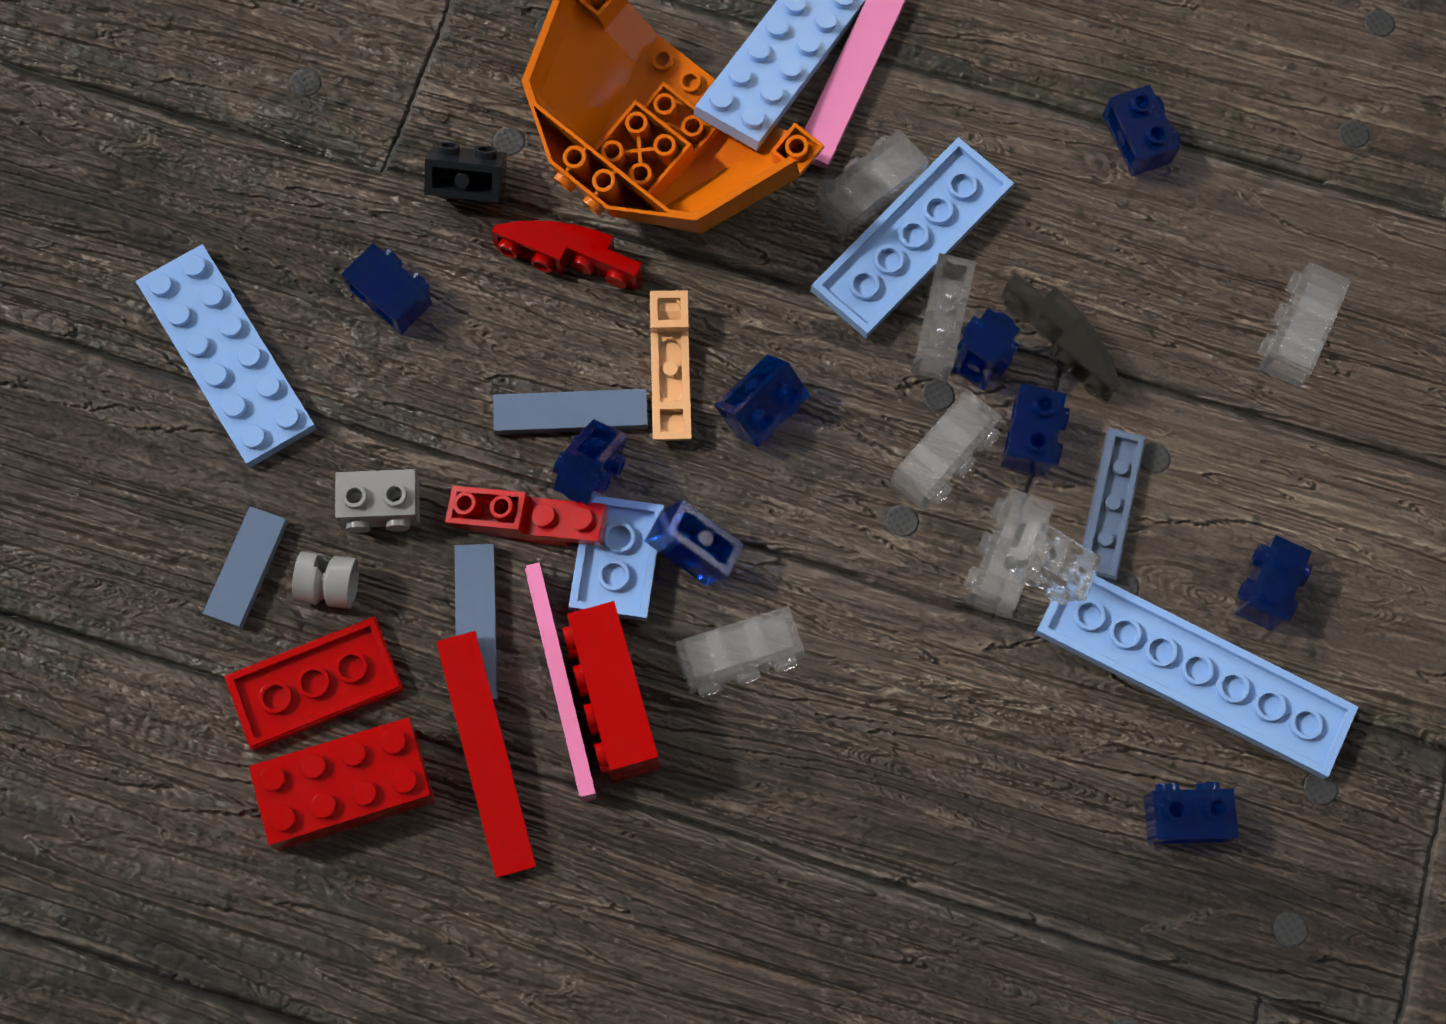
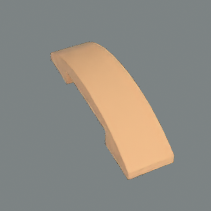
[650,290,691,441]

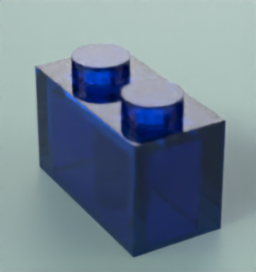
[341,243,432,335]
[645,500,744,586]

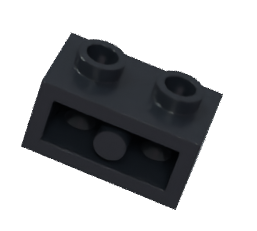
[424,142,507,203]

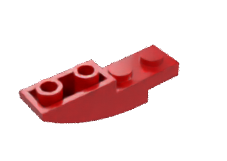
[491,220,642,291]
[445,485,609,547]

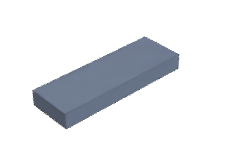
[202,506,288,629]

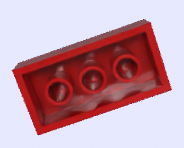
[562,601,659,783]
[248,717,436,851]

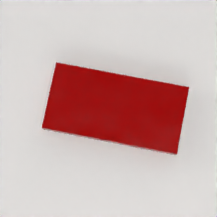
[224,616,404,752]

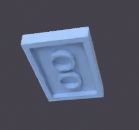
[568,494,664,621]

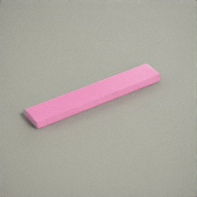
[804,0,907,170]
[524,563,597,802]

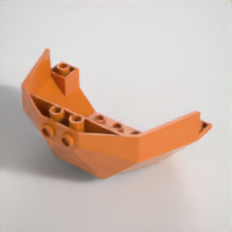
[521,0,825,234]

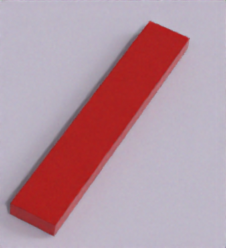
[436,631,537,878]

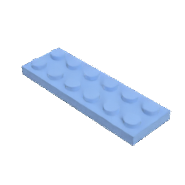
[694,0,866,151]
[810,137,1014,339]
[136,244,317,468]

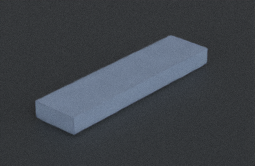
[493,389,648,435]
[1077,428,1146,583]
[454,544,498,701]

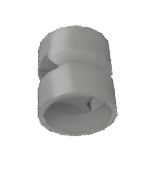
[292,551,359,609]

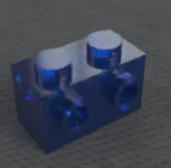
[1102,84,1180,177]
[952,308,1020,391]
[714,354,810,447]
[1000,383,1070,477]
[553,419,628,505]
[1235,535,1312,631]
[1143,782,1239,845]

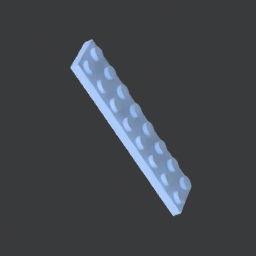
[1035,563,1358,779]

